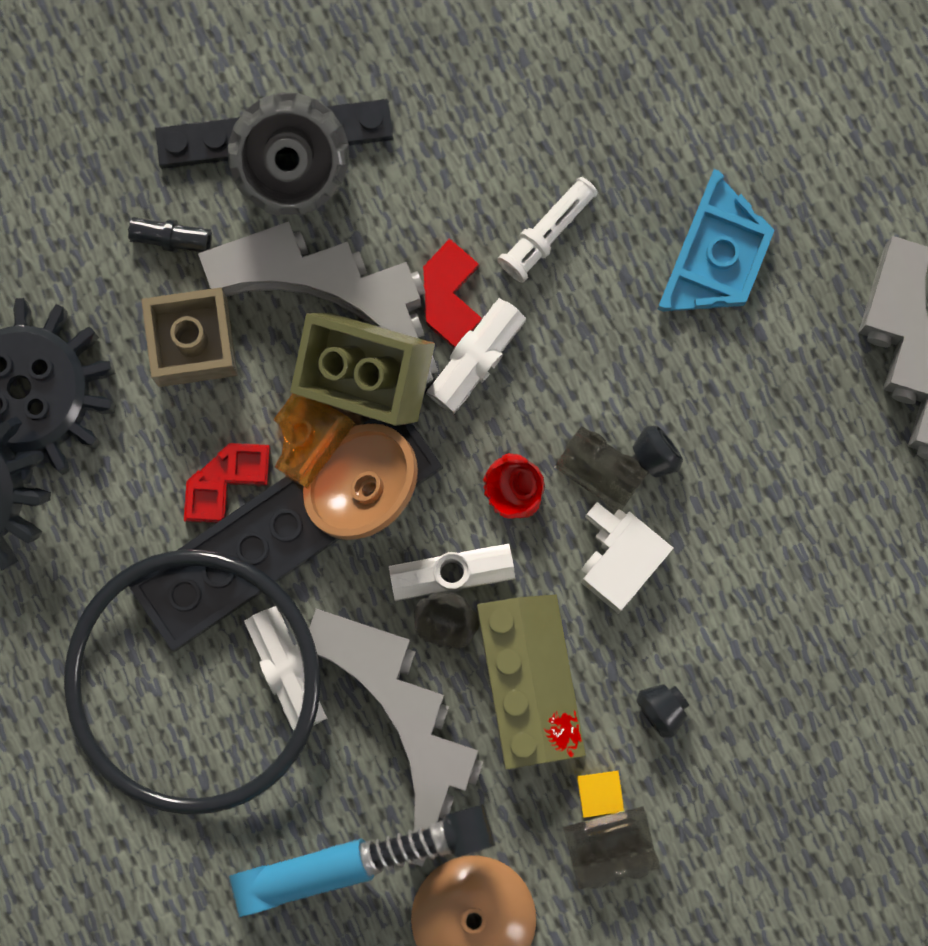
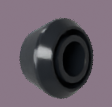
[631,426,683,478]
[636,684,689,738]

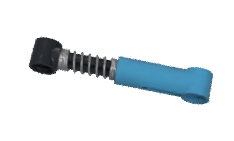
[228,804,495,917]

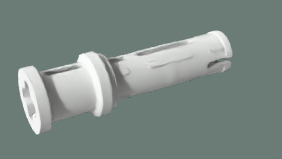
[497,177,598,283]

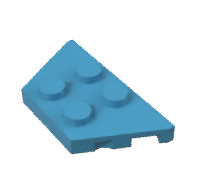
[657,169,775,312]

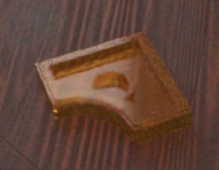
[273,393,355,489]

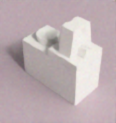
[581,502,673,614]

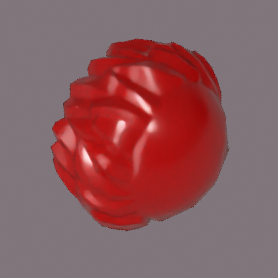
[483,453,545,519]

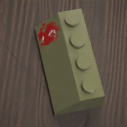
[477,594,586,770]

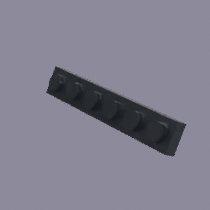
[155,99,393,169]

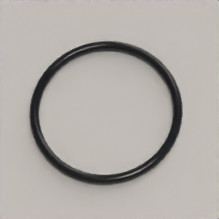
[64,549,320,815]

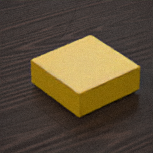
[577,771,624,818]

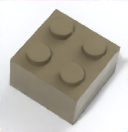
[141,287,238,387]

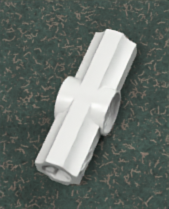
[426,298,526,415]
[389,544,515,601]
[244,606,327,731]

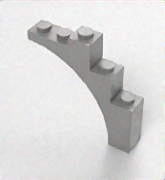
[198,221,438,388]
[858,236,928,460]
[309,609,483,866]

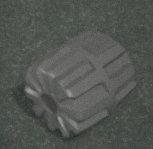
[228,92,349,216]

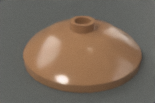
[303,424,418,540]
[411,855,536,946]

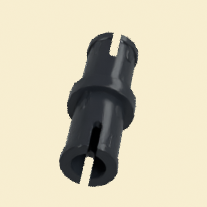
[128,217,212,253]

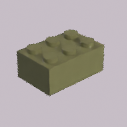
[290,313,435,425]

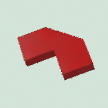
[423,238,482,349]
[184,443,271,524]

